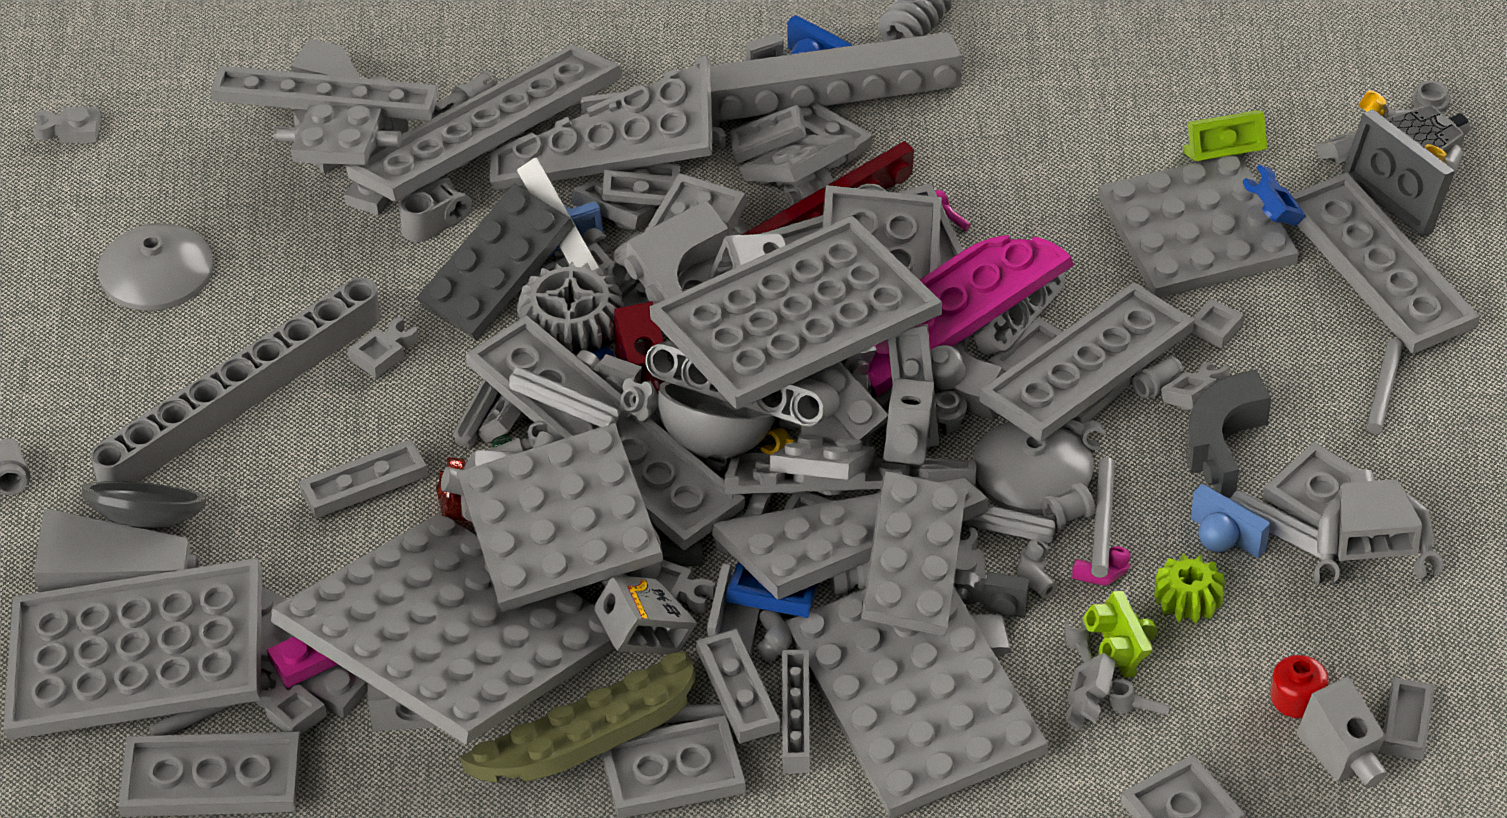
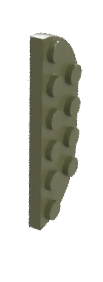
[459,650,697,783]

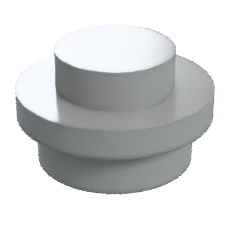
[1412,80,1450,112]

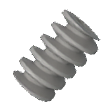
[878,0,953,41]

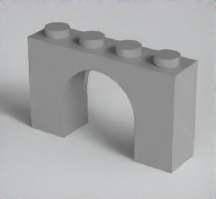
[624,200,728,304]

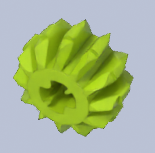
[1154,552,1225,625]

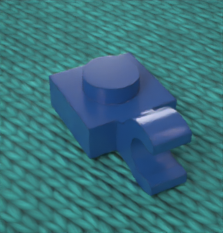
[1243,164,1306,226]

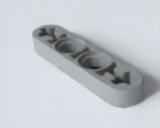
[974,272,1065,355]

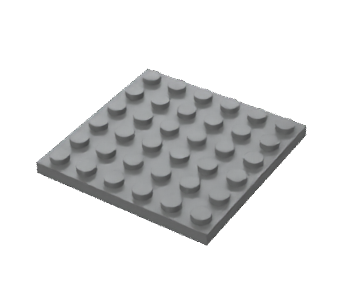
[271,513,615,745]

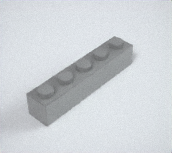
[782,650,810,774]

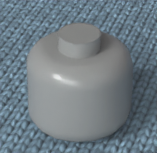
[931,345,966,390]

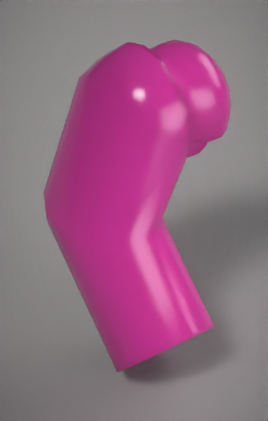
[1071,546,1131,586]

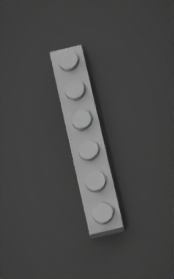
[210,66,438,121]

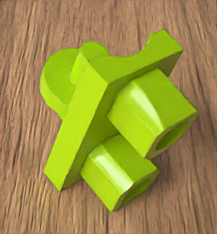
[1083,591,1158,677]

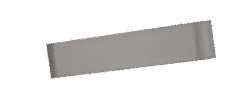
[646,340,839,426]

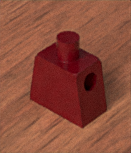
[614,301,668,394]

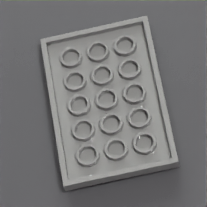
[650,216,942,410]
[3,558,262,740]
[785,586,1049,818]

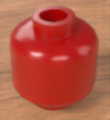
[1270,655,1328,718]

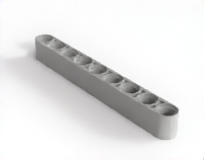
[91,277,381,482]

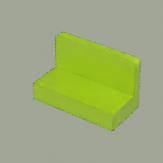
[1183,110,1267,161]

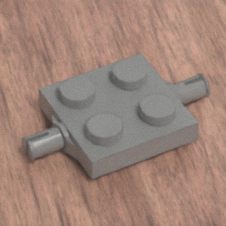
[274,104,402,165]

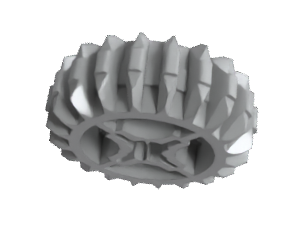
[517,262,624,352]

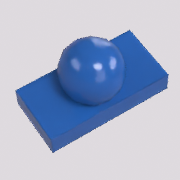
[787,15,852,54]

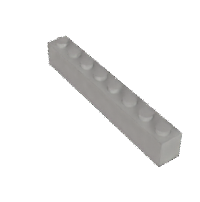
[665,32,962,121]

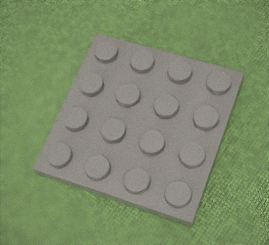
[1098,154,1299,298]
[457,423,663,612]

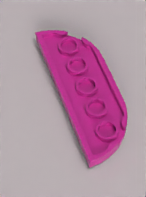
[865,235,1074,397]

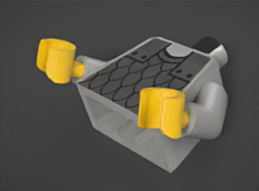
[1358,90,1470,175]

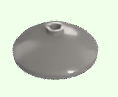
[98,223,213,311]
[972,421,1094,515]

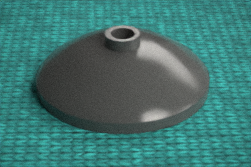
[81,481,206,531]

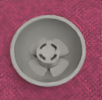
[658,381,776,459]

